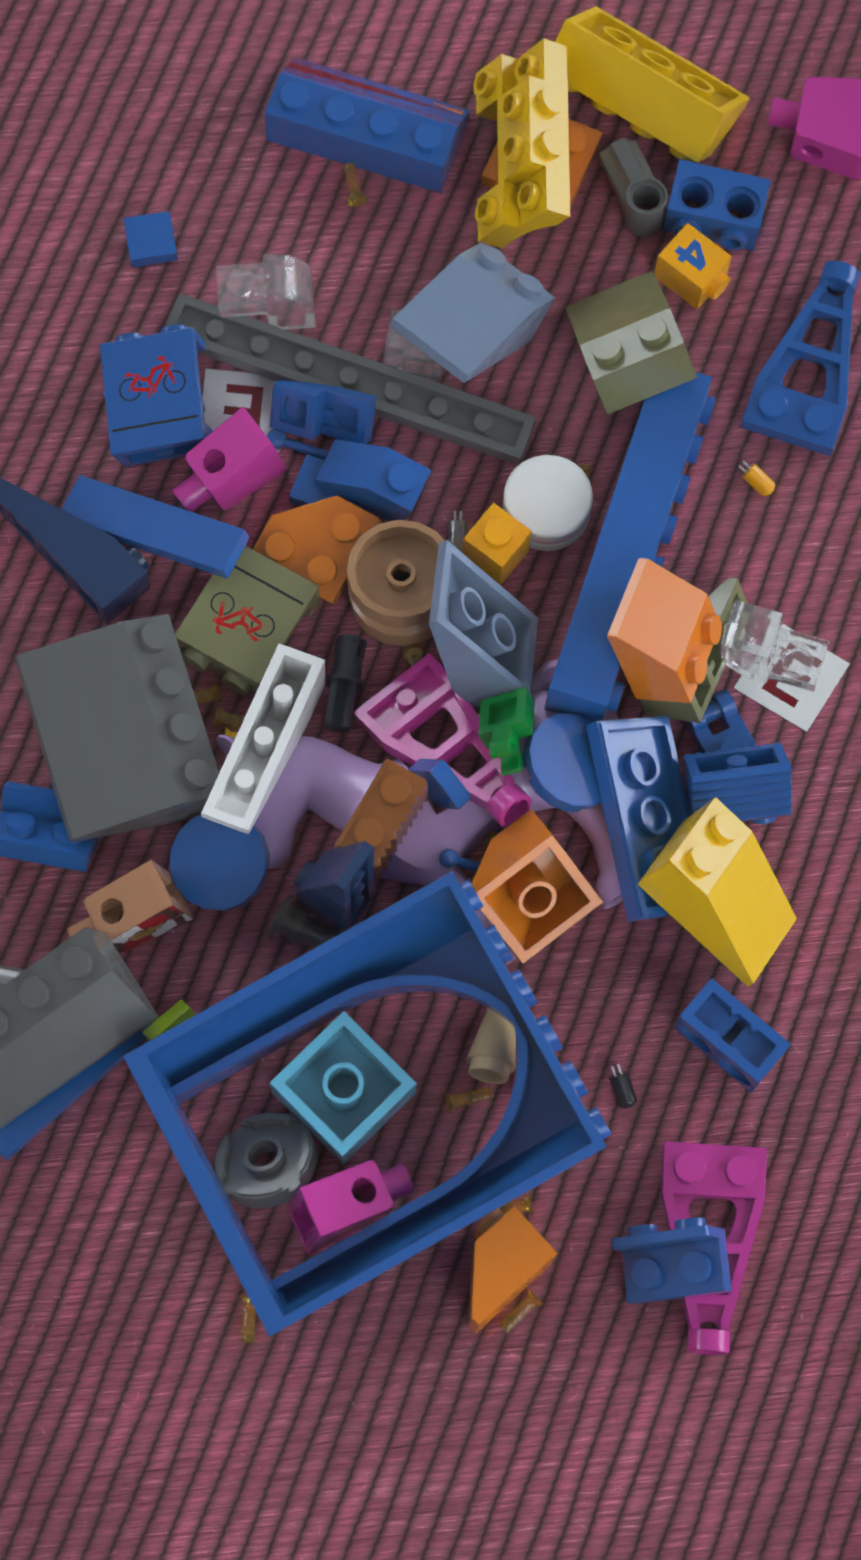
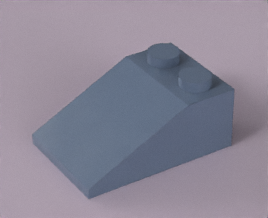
[389,242,555,383]
[429,540,538,712]

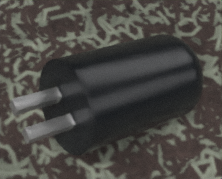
[609,1064,637,1109]

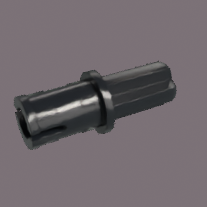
[325,634,367,733]

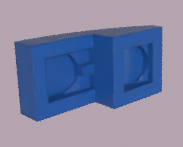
[270,380,376,444]

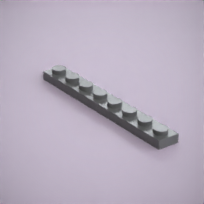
[165,293,536,465]

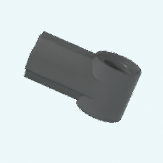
[598,138,668,238]

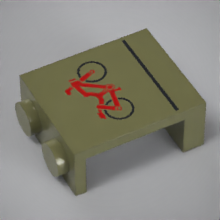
[175,546,320,696]

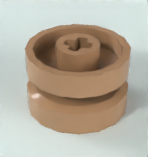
[347,520,445,646]

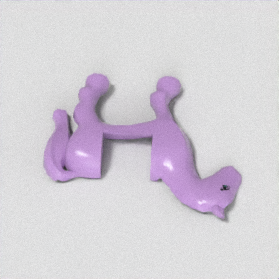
[216,659,623,966]

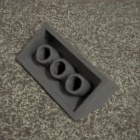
[0,927,159,1129]

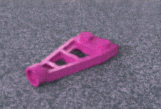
[353,653,532,828]
[661,1141,767,1355]

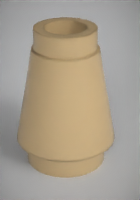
[466,1008,516,1084]

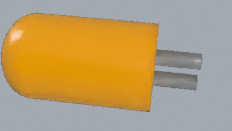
[738,461,775,496]

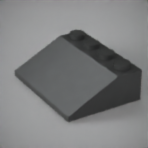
[14,614,219,843]

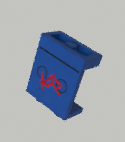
[100,324,213,467]

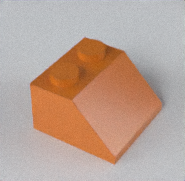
[607,558,722,703]
[471,809,603,964]
[468,1206,557,1334]

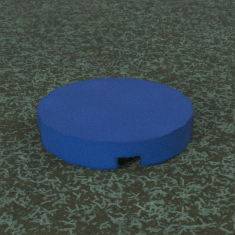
[522,714,602,812]
[169,815,270,911]

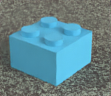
[270,1011,417,1165]

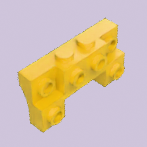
[474,38,570,248]

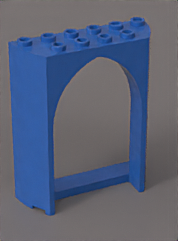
[123,872,612,1337]

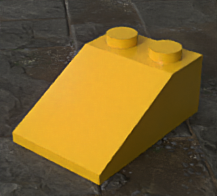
[638,797,797,987]

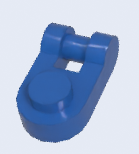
[683,688,756,754]

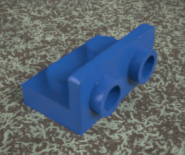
[0,781,100,872]
[611,1218,732,1304]

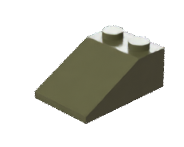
[566,270,697,415]

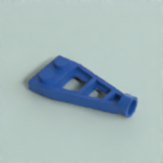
[740,260,860,456]

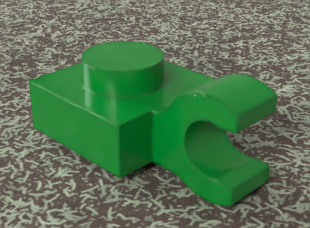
[478,687,534,776]

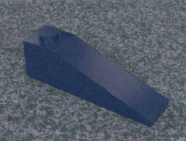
[0,478,151,625]
[294,841,374,933]

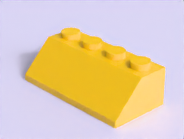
[555,6,750,163]

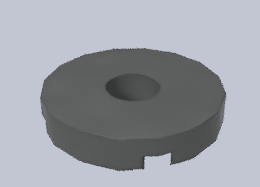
[214,1112,318,1209]

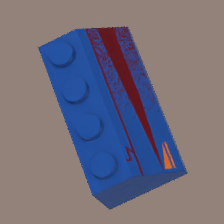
[264,58,471,194]

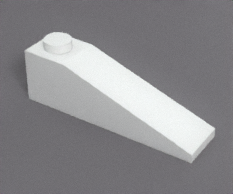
[201,643,325,834]

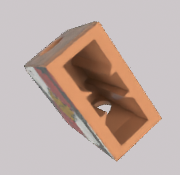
[67,860,194,954]

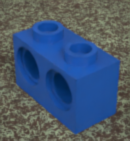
[663,159,771,251]
[673,978,791,1093]

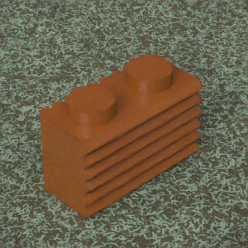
[335,759,428,879]

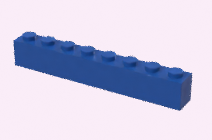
[544,372,716,722]

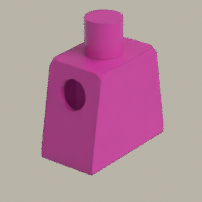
[767,77,861,180]
[172,406,287,512]
[287,1160,414,1255]

